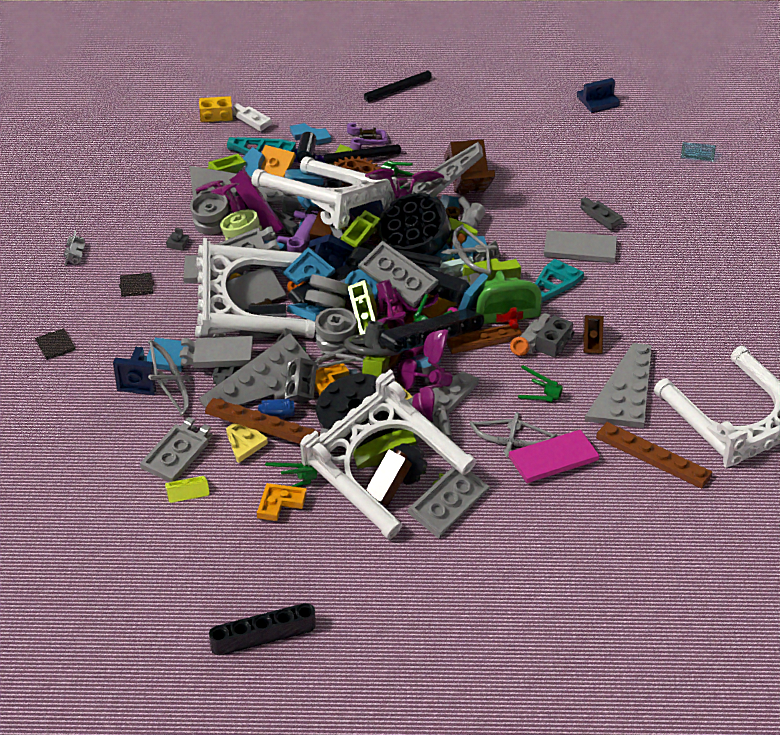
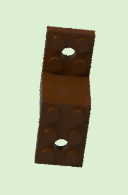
[444,139,495,194]

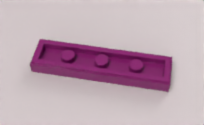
[229,169,284,234]

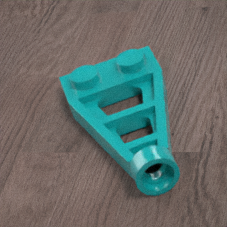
[227,137,296,155]
[535,258,584,303]

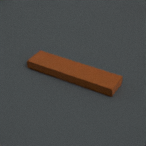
[446,324,522,354]

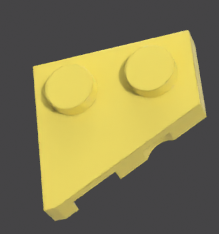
[226,423,268,463]

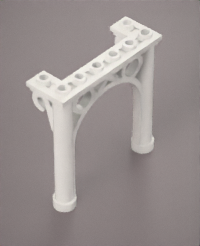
[252,157,397,229]
[195,238,315,338]
[654,346,780,468]
[300,369,476,540]

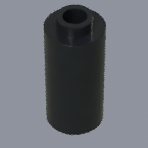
[296,132,317,163]
[245,304,287,318]

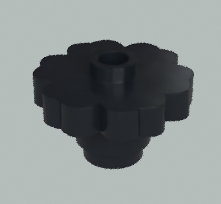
[394,443,427,485]

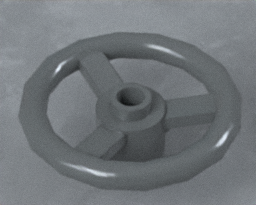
[344,321,401,357]

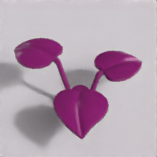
[365,169,445,199]
[195,178,252,213]
[376,279,439,325]
[397,329,453,422]

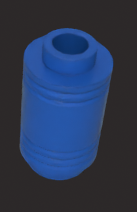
[258,399,295,419]

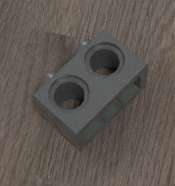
[535,315,574,358]
[284,357,317,404]

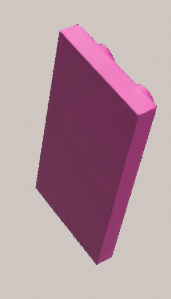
[509,429,600,483]

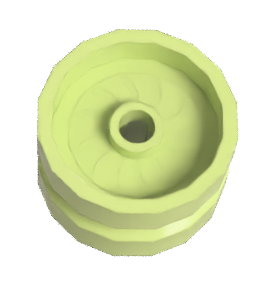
[220,209,263,240]

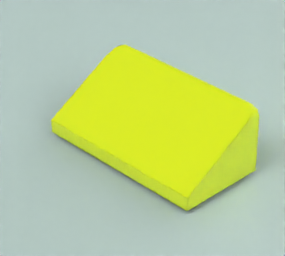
[165,476,210,503]

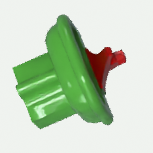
[476,271,542,329]

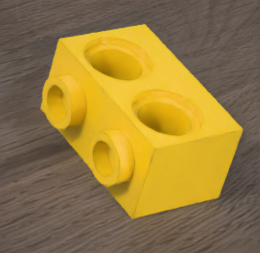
[199,96,233,122]

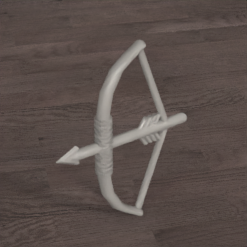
[441,224,497,275]
[148,340,193,416]
[315,345,368,370]
[470,412,558,458]

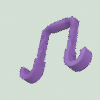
[347,122,388,150]

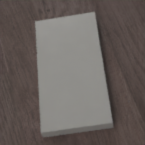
[544,230,617,263]
[358,241,438,308]
[210,266,286,314]
[407,467,490,539]

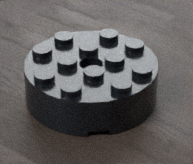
[377,193,451,256]
[316,373,398,450]

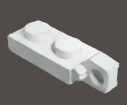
[233,103,272,131]

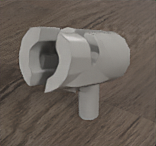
[458,196,486,229]

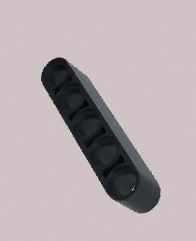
[209,603,316,655]

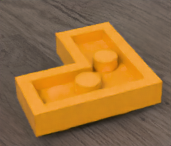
[315,360,349,395]
[257,483,307,521]

